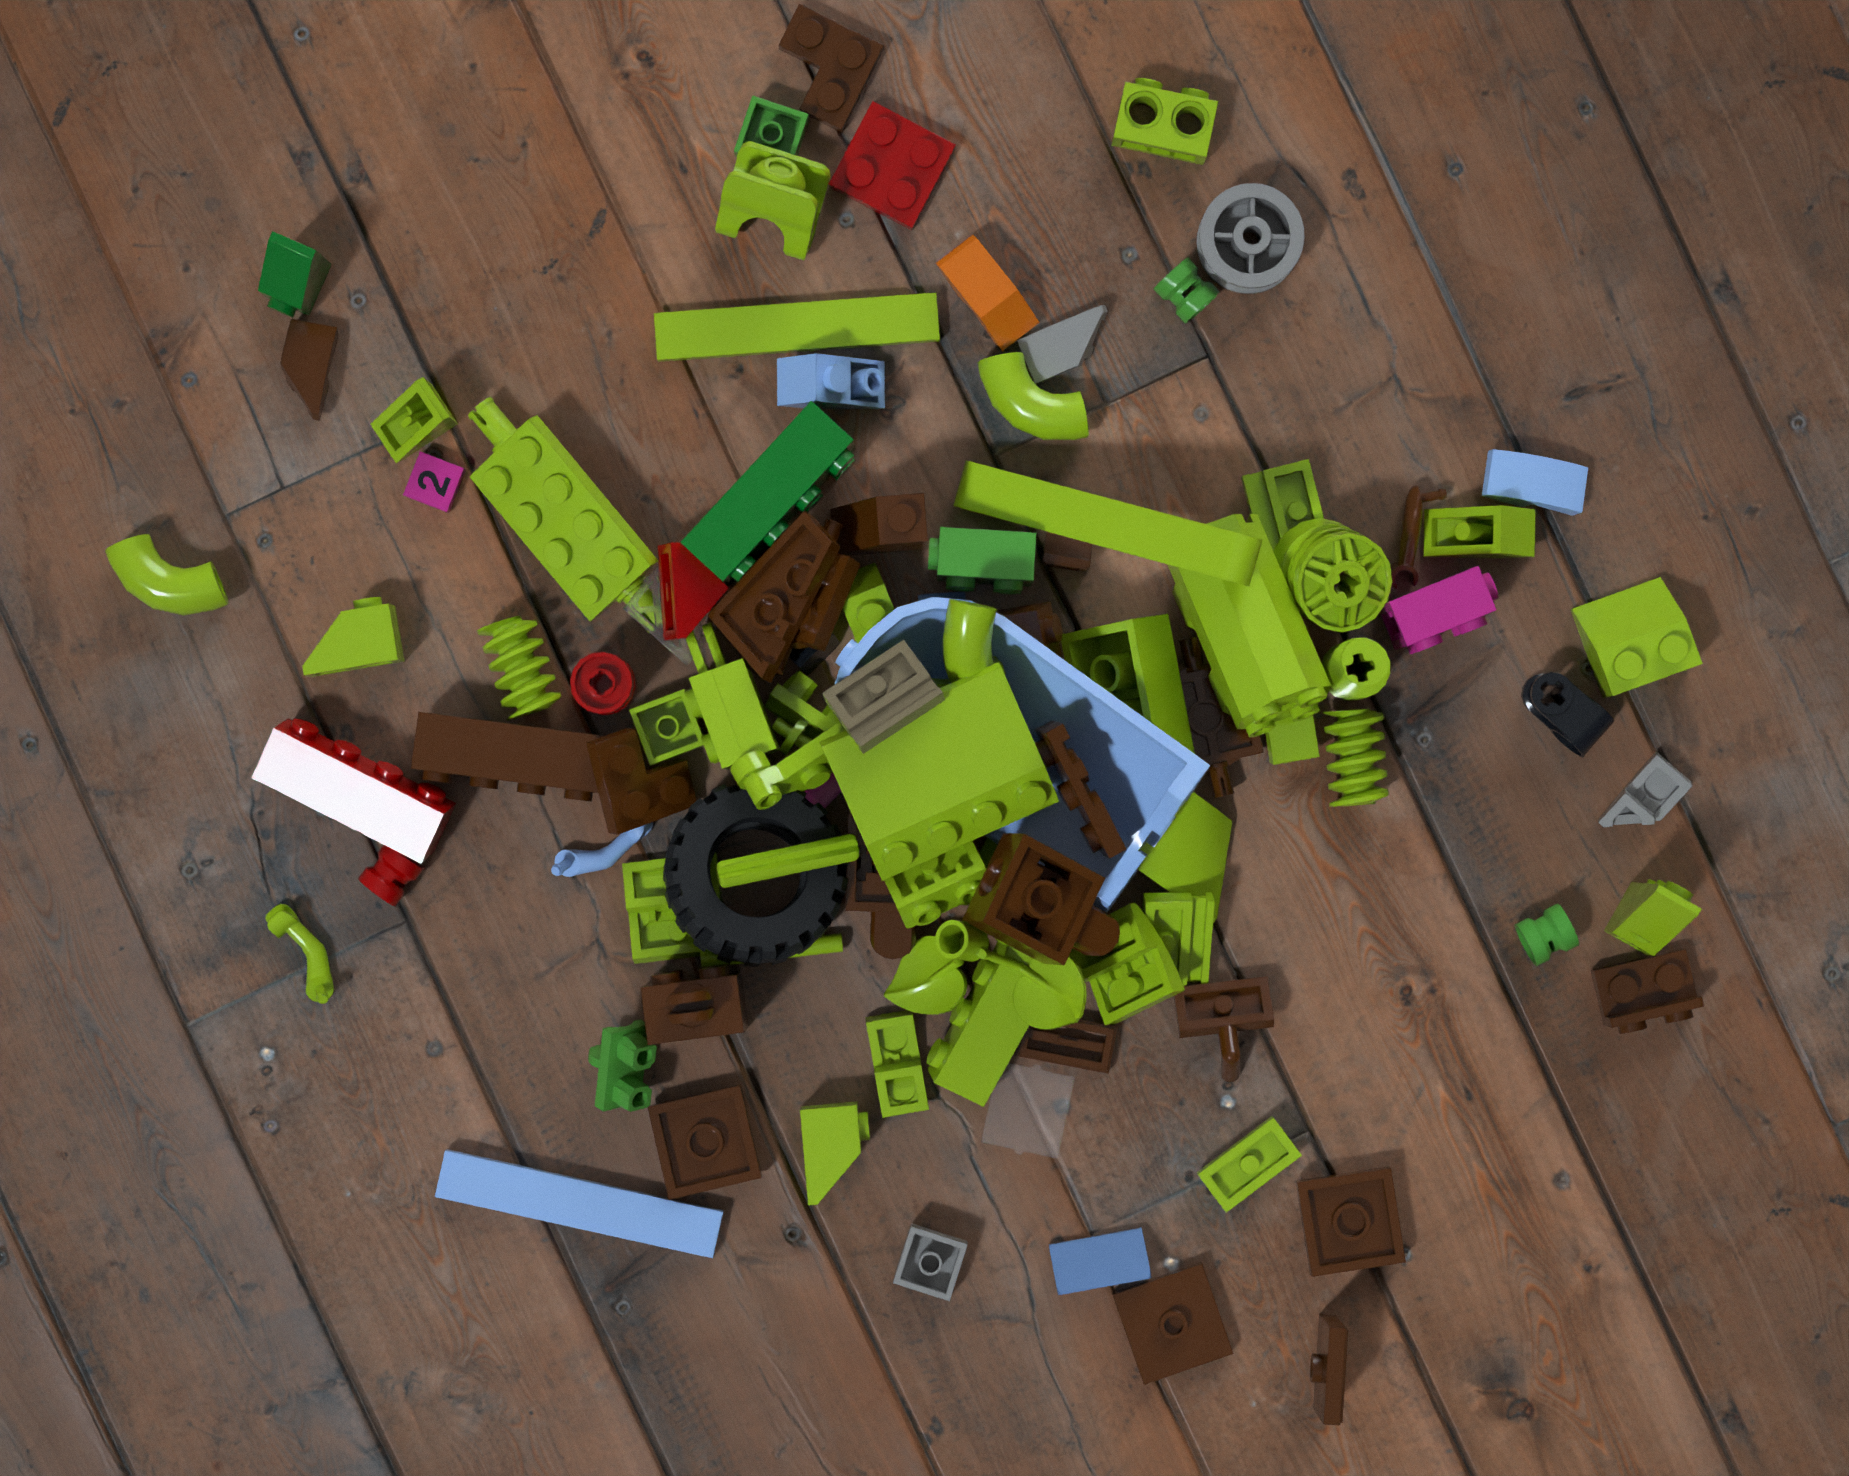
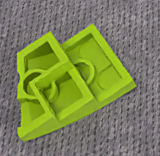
[1138,792,1232,923]

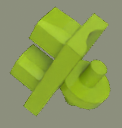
[764,671,839,755]

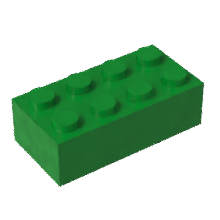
[680,401,856,587]

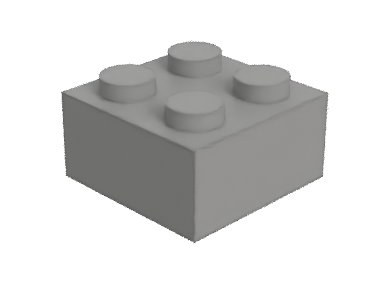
[893,1223,968,1301]

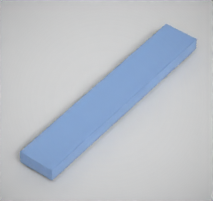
[435,1149,724,1258]

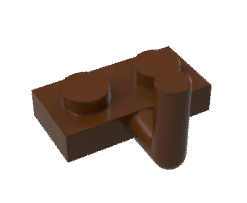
[1173,976,1274,1082]

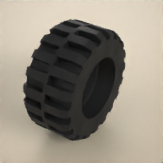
[663,784,849,967]

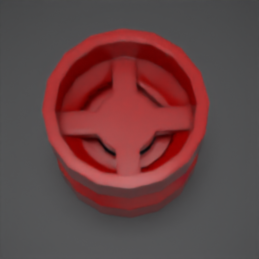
[358,845,424,907]

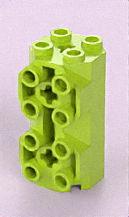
[1168,514,1331,737]

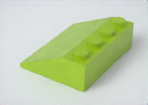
[820,662,1060,881]

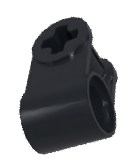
[1521,672,1614,758]

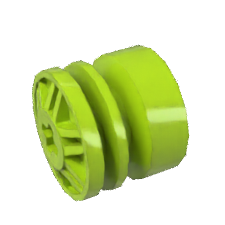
[1274,518,1392,632]

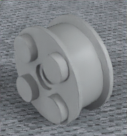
[1196,183,1305,294]

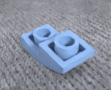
[1482,449,1588,516]

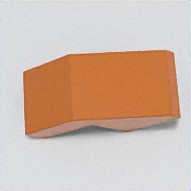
[936,235,1040,351]

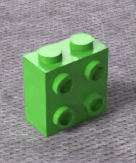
[928,527,1036,594]

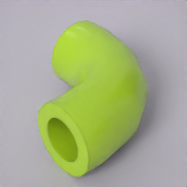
[977,352,1089,440]
[105,534,229,616]
[943,599,1006,683]

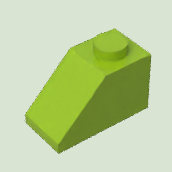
[1424,505,1536,558]
[302,597,405,677]
[800,1101,870,1206]

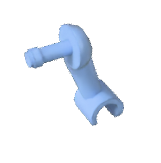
[551,822,653,877]

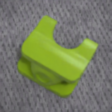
[715,141,831,260]

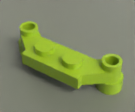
[730,721,846,810]

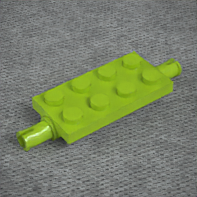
[468,397,663,634]

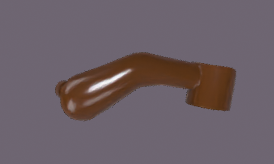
[1390,485,1447,590]

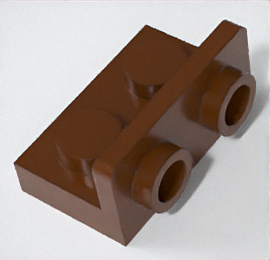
[1591,949,1704,1034]

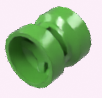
[1153,257,1220,324]
[1515,903,1579,966]

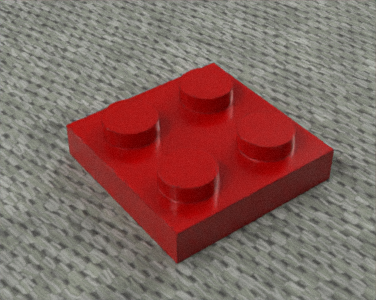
[829,101,956,230]

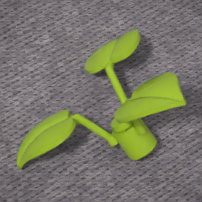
[884,837,1087,1030]

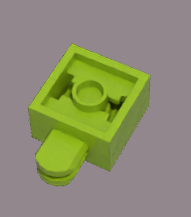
[684,622,780,770]

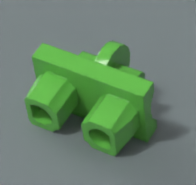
[588,1019,657,1112]

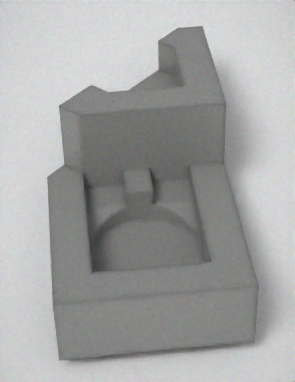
[1017,305,1108,384]
[1598,752,1693,827]

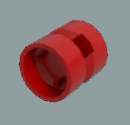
[570,652,637,716]

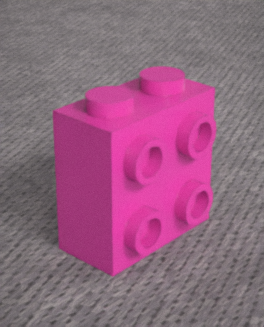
[1380,566,1499,654]

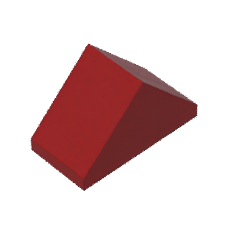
[657,542,729,641]

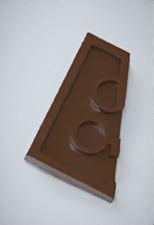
[708,511,840,683]
[1034,720,1126,859]

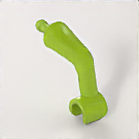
[265,904,334,1004]

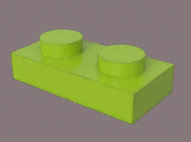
[1197,1116,1302,1213]

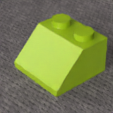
[1570,577,1703,698]

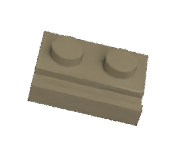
[822,640,945,754]

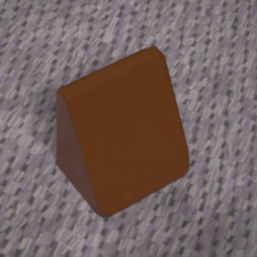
[1041,532,1092,572]

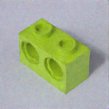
[1111,78,1218,165]

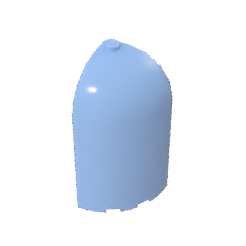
[835,597,1210,912]

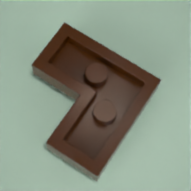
[778,4,884,133]
[586,728,696,835]

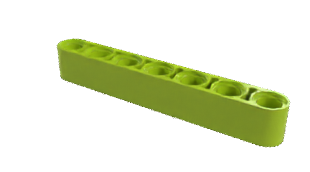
[953,460,1262,587]

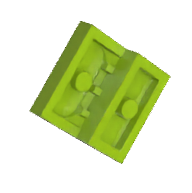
[622,852,723,964]
[1070,903,1185,1025]

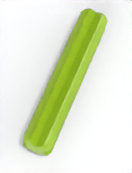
[716,834,859,888]

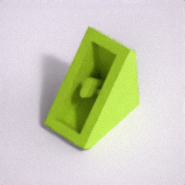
[370,377,458,463]

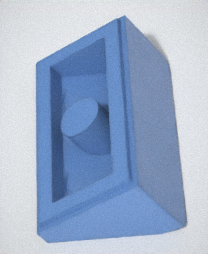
[1048,1227,1152,1295]

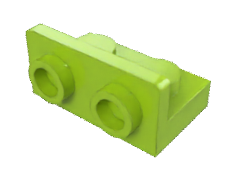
[884,841,986,929]

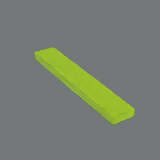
[654,293,940,362]

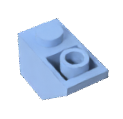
[777,353,885,409]

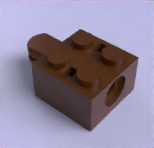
[845,815,916,960]
[962,833,1120,966]
[640,964,749,1045]

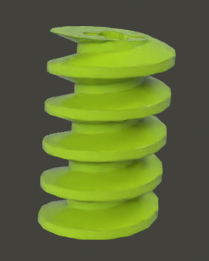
[477,616,562,721]
[1321,638,1390,700]
[1323,709,1389,807]

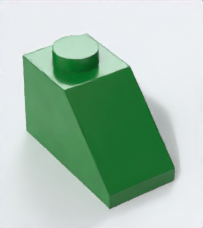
[258,231,332,318]

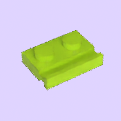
[1241,459,1324,552]
[1142,892,1215,986]

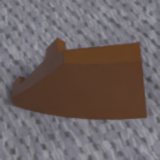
[280,319,339,421]

